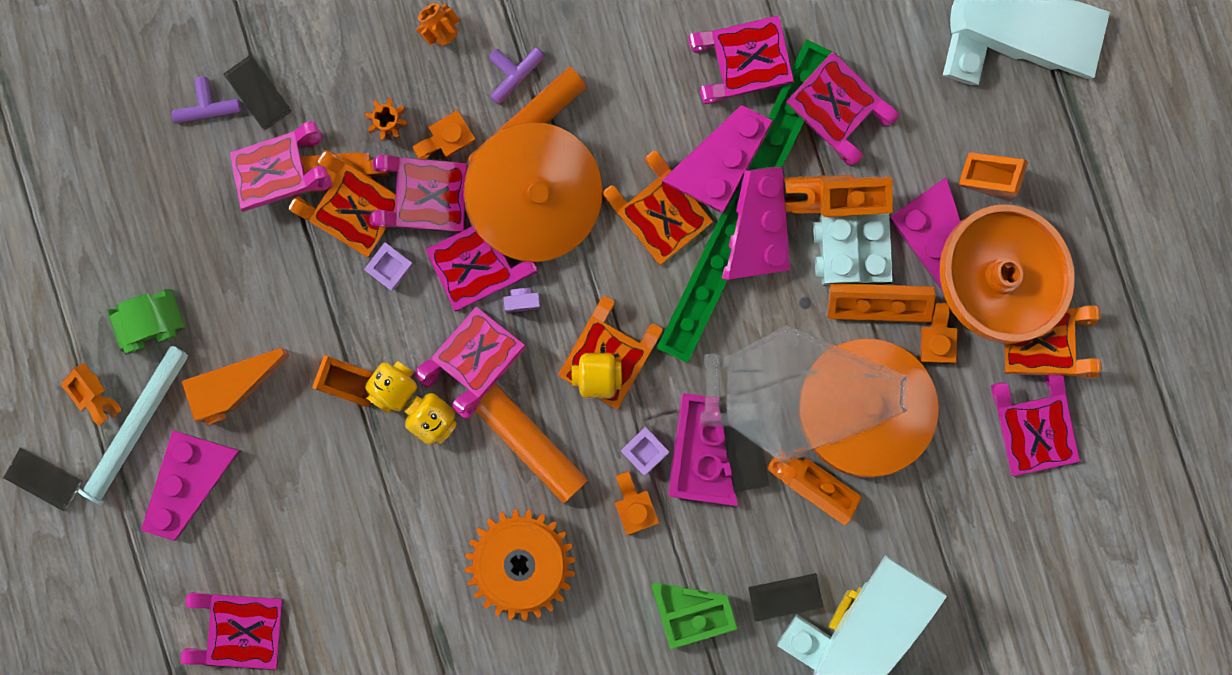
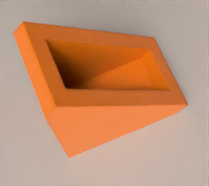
[959,152,1028,201]
[312,355,373,408]

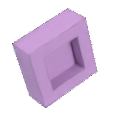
[364,243,414,292]
[503,288,541,313]
[620,427,669,476]

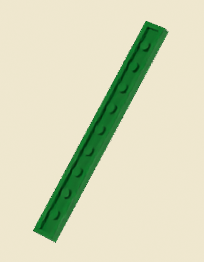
[656,39,837,364]

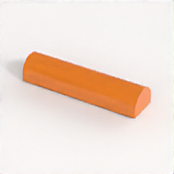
[468,67,587,163]
[475,383,588,504]

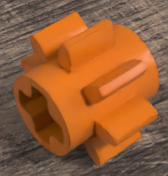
[416,3,461,46]
[364,97,409,142]

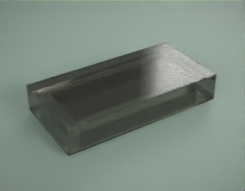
[223,54,292,131]
[723,418,770,492]
[3,447,83,511]
[748,573,824,622]

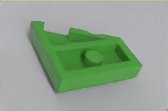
[651,582,737,650]

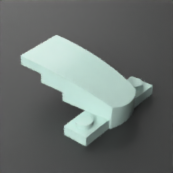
[943,0,1110,86]
[777,555,947,675]

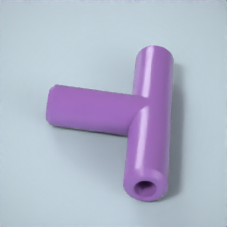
[489,48,545,104]
[171,76,242,124]

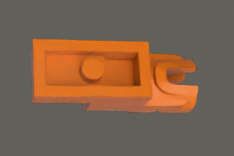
[783,175,893,217]

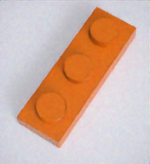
[827,283,936,322]

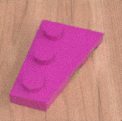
[662,105,773,214]
[722,167,790,280]
[889,177,961,294]
[668,393,738,506]
[141,430,241,541]

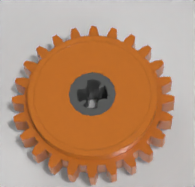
[464,509,576,621]

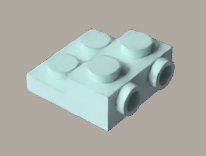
[813,213,892,286]

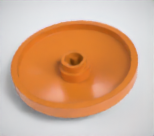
[464,122,603,262]
[940,204,1075,344]
[798,339,939,478]

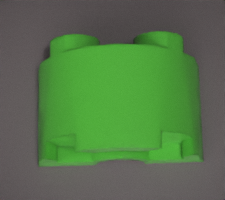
[107,289,185,355]

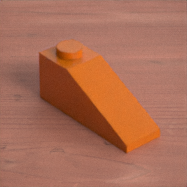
[182,348,289,426]

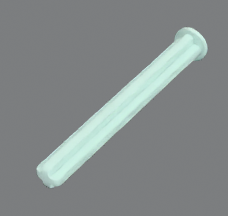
[78,346,188,505]

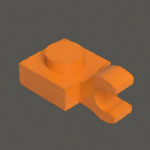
[412,110,476,160]
[919,303,957,363]
[60,363,121,426]
[614,471,659,535]

